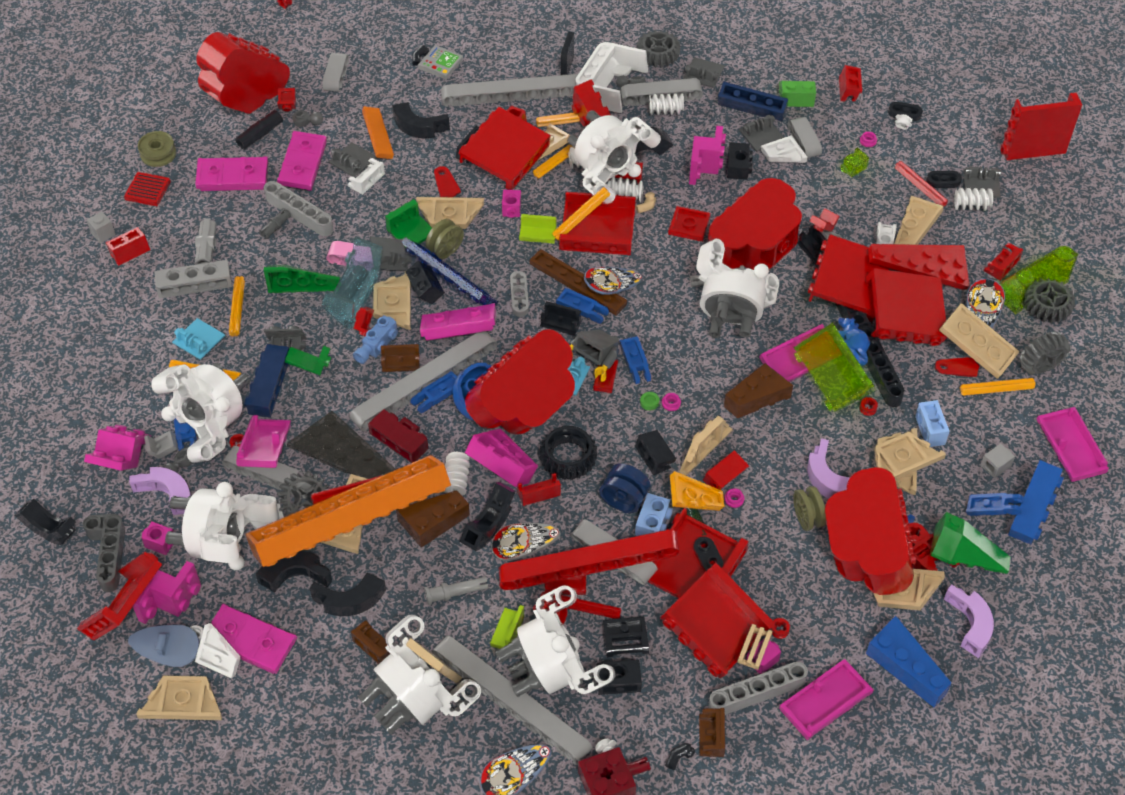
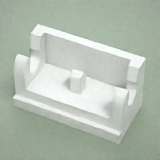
[348,158,385,195]

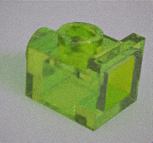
[841,147,869,177]

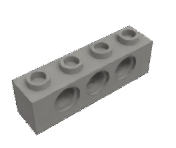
[154,260,232,299]

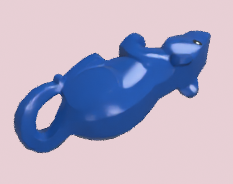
[838,318,870,366]

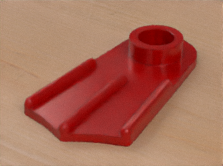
[434,166,461,198]
[935,357,980,377]

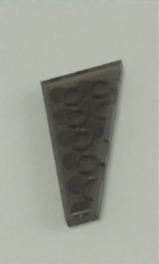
[287,411,396,479]

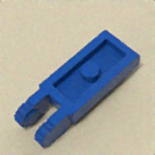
[556,288,609,324]
[620,336,651,384]
[410,371,457,413]
[174,418,197,451]
[966,493,1024,516]

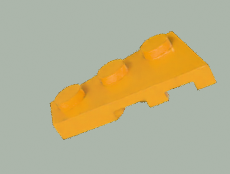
[670,471,725,511]

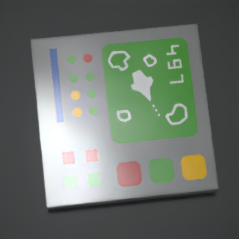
[418,45,463,80]

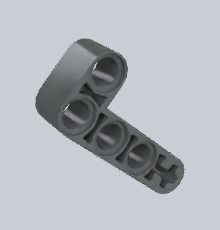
[83,514,125,592]

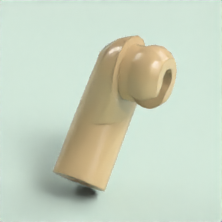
[635,192,656,214]

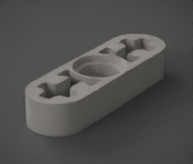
[510,271,529,317]

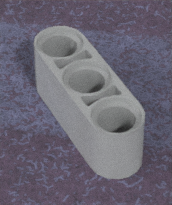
[323,53,349,92]
[788,117,822,158]

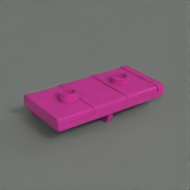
[277,131,327,191]
[195,156,268,191]
[420,303,496,341]
[759,324,842,382]
[1036,407,1109,482]
[236,415,291,468]
[211,604,297,674]
[779,659,874,740]

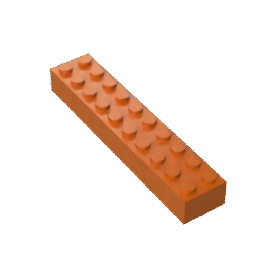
[245,455,451,567]

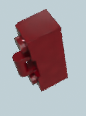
[368,409,428,463]

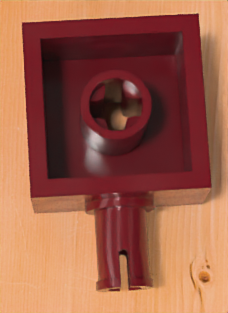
[578,747,651,795]

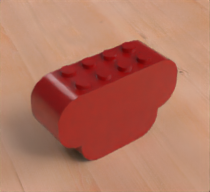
[196,32,290,114]
[708,178,802,270]
[465,329,575,435]
[825,467,916,595]

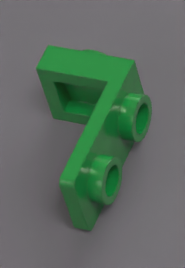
[285,345,331,375]

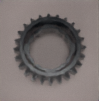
[540,426,597,480]

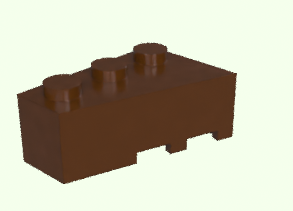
[724,363,793,418]
[396,490,470,548]

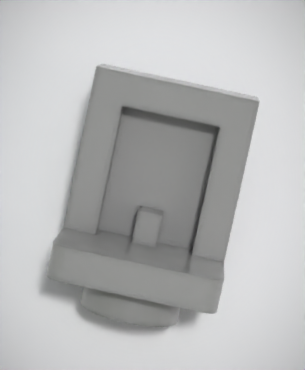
[144,430,178,459]

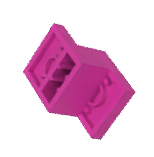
[689,126,726,185]
[84,425,151,471]
[133,561,201,624]

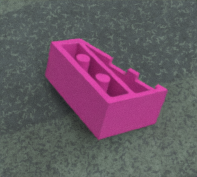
[465,428,538,487]

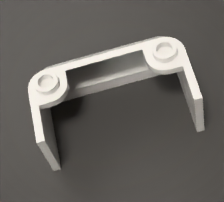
[576,42,648,113]

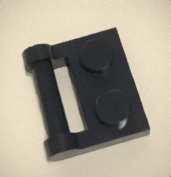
[603,616,649,658]

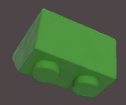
[779,81,816,107]

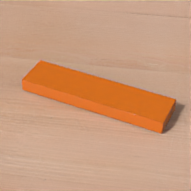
[362,106,394,159]

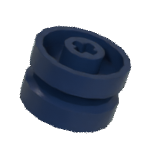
[599,463,651,513]

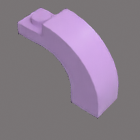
[807,439,850,499]
[129,467,191,515]
[944,585,994,658]

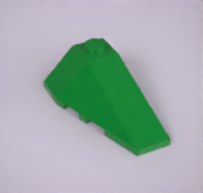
[264,265,341,293]
[930,512,1011,574]

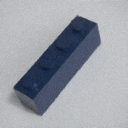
[718,81,788,122]
[244,344,289,418]

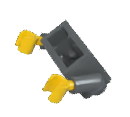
[570,329,619,382]

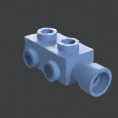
[353,315,398,364]

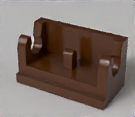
[381,344,420,372]
[351,620,390,664]
[699,708,725,757]

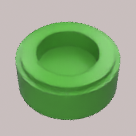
[640,392,659,411]

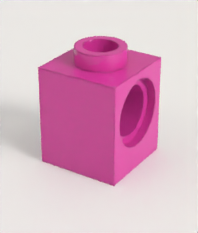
[502,190,521,218]
[141,522,174,555]

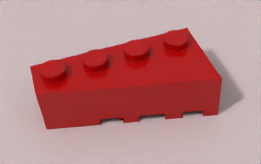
[572,79,611,127]

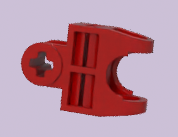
[909,523,960,571]

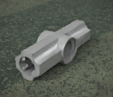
[195,218,216,265]

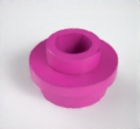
[860,132,877,147]
[662,393,681,411]
[724,488,745,508]

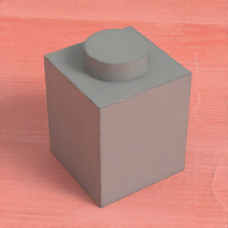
[87,211,115,243]
[980,444,1015,478]

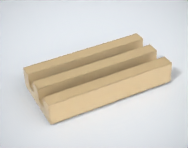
[738,624,772,670]

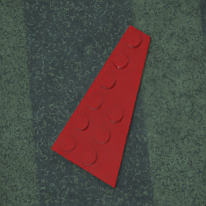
[868,244,970,290]

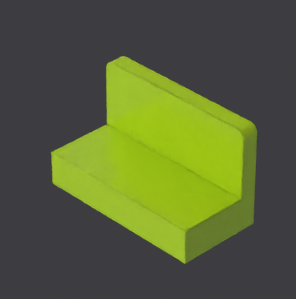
[519,214,557,244]
[490,605,525,649]

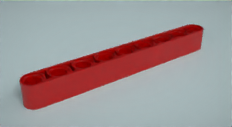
[499,530,679,590]

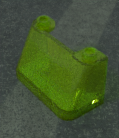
[999,246,1079,315]
[794,322,876,412]

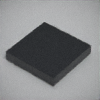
[561,32,574,75]

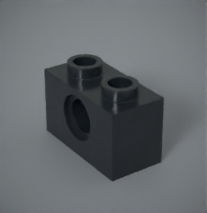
[727,142,753,180]
[406,260,445,304]
[596,659,642,695]

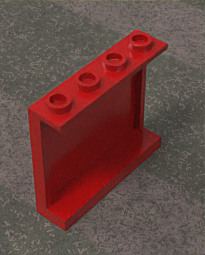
[1000,92,1082,160]
[459,107,551,190]
[559,192,636,255]
[807,234,889,322]
[866,268,948,346]
[648,508,749,599]
[77,552,162,641]
[660,562,775,679]

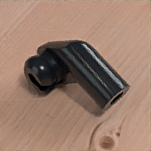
[412,45,429,65]
[665,743,695,770]

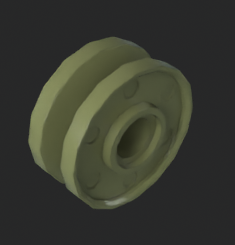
[137,131,176,167]
[426,218,464,259]
[793,486,826,531]

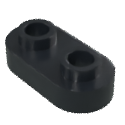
[888,102,923,121]
[926,171,962,188]
[694,537,723,572]

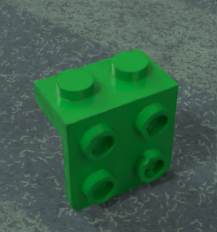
[385,199,432,250]

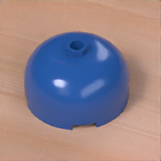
[452,363,491,421]

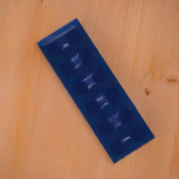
[401,237,499,306]

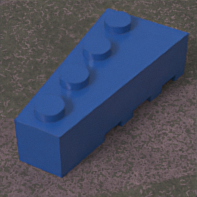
[1008,460,1064,545]
[866,616,951,708]

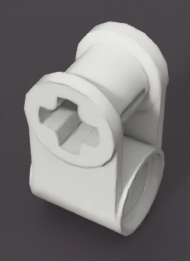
[876,222,896,244]

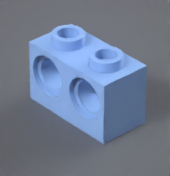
[915,400,950,447]
[635,493,673,536]

